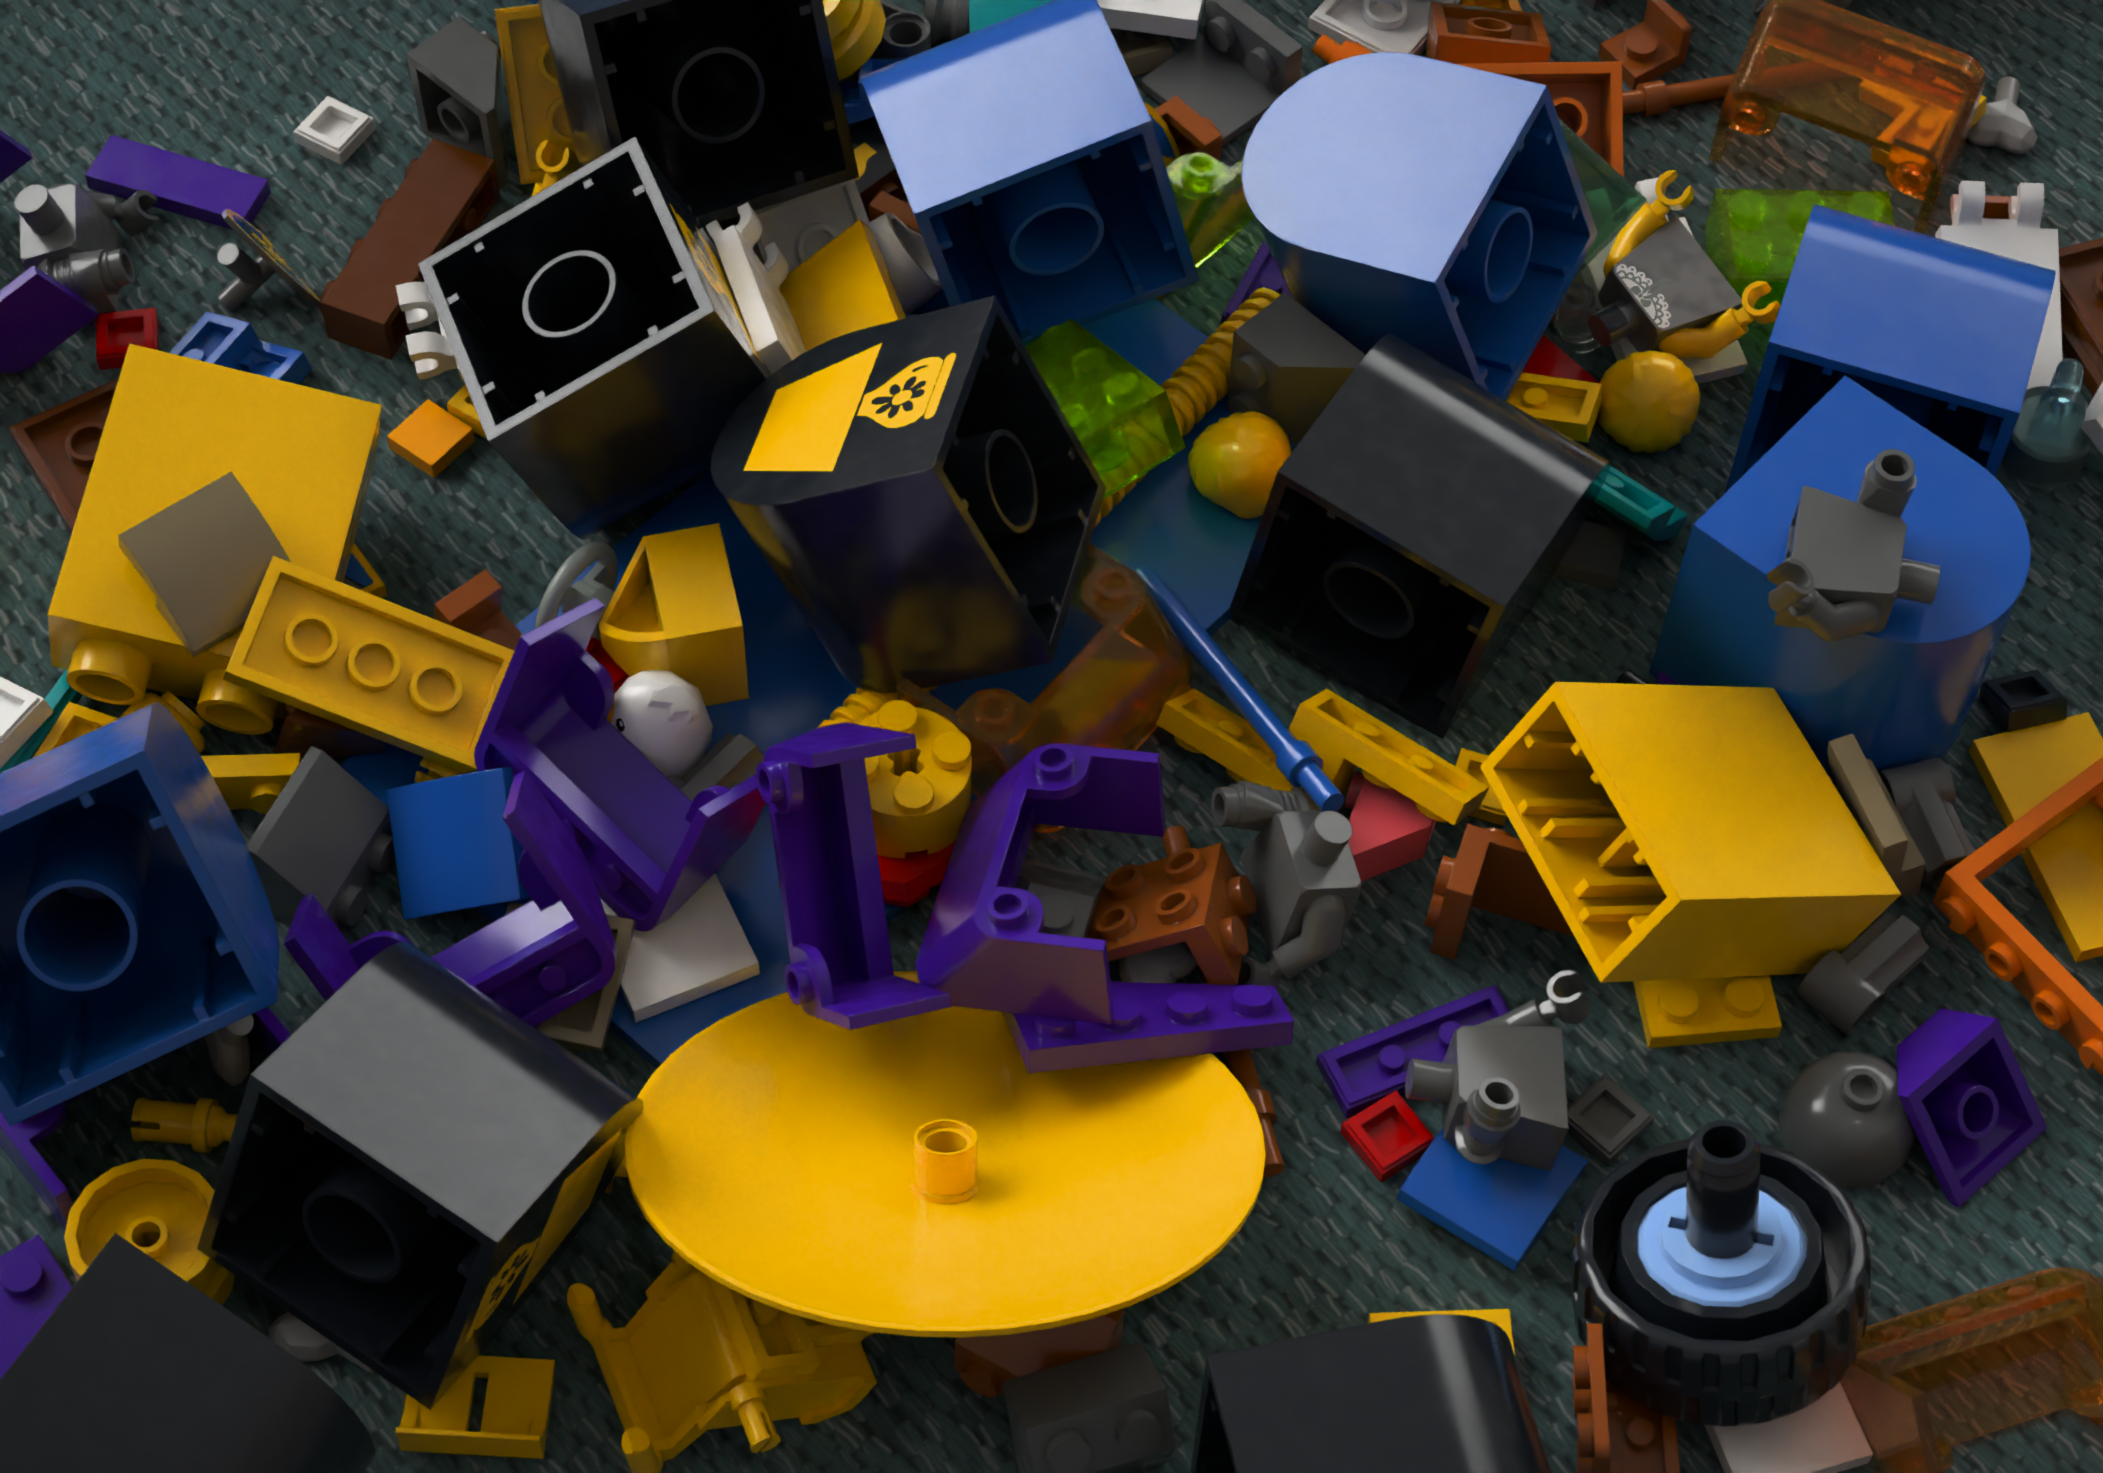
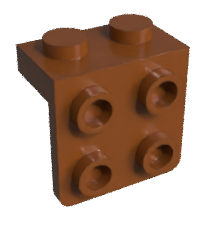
[1424,823,1573,960]
[1088,843,1256,985]
[1573,1323,1680,1473]

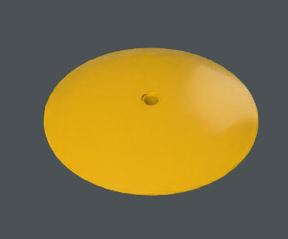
[624,971,1266,1338]

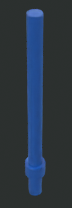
[1132,565,1345,812]

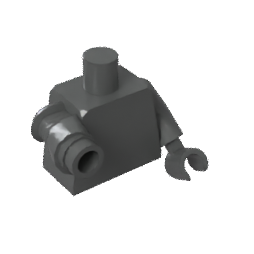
[14,183,159,322]
[1767,449,1940,642]
[1211,780,1361,991]
[1405,970,1591,1171]

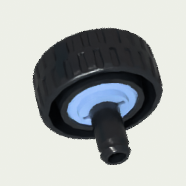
[1571,1120,1871,1426]

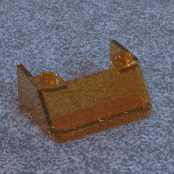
[1709,0,1986,234]
[897,543,1193,833]
[1840,1267,2103,1473]

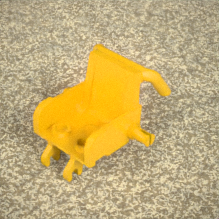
[567,1249,877,1473]

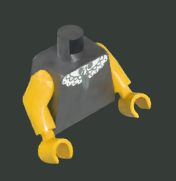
[1588,170,1781,359]

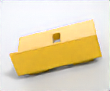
[395,1355,556,1459]

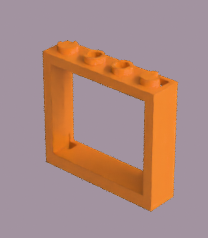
[1932,757,2103,1077]

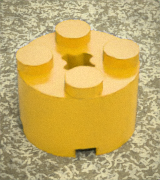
[858,700,972,858]

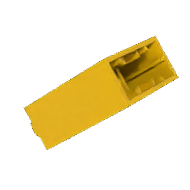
[47,343,382,735]
[1480,682,1901,983]

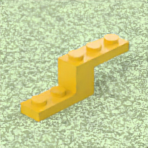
[1156,688,1489,825]

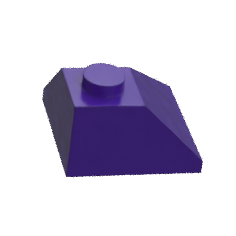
[1897,1008,2047,1207]

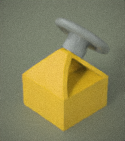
[535,523,749,706]

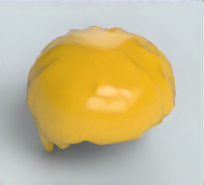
[1597,351,1701,453]
[1188,411,1292,519]

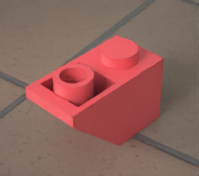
[1344,771,1437,881]

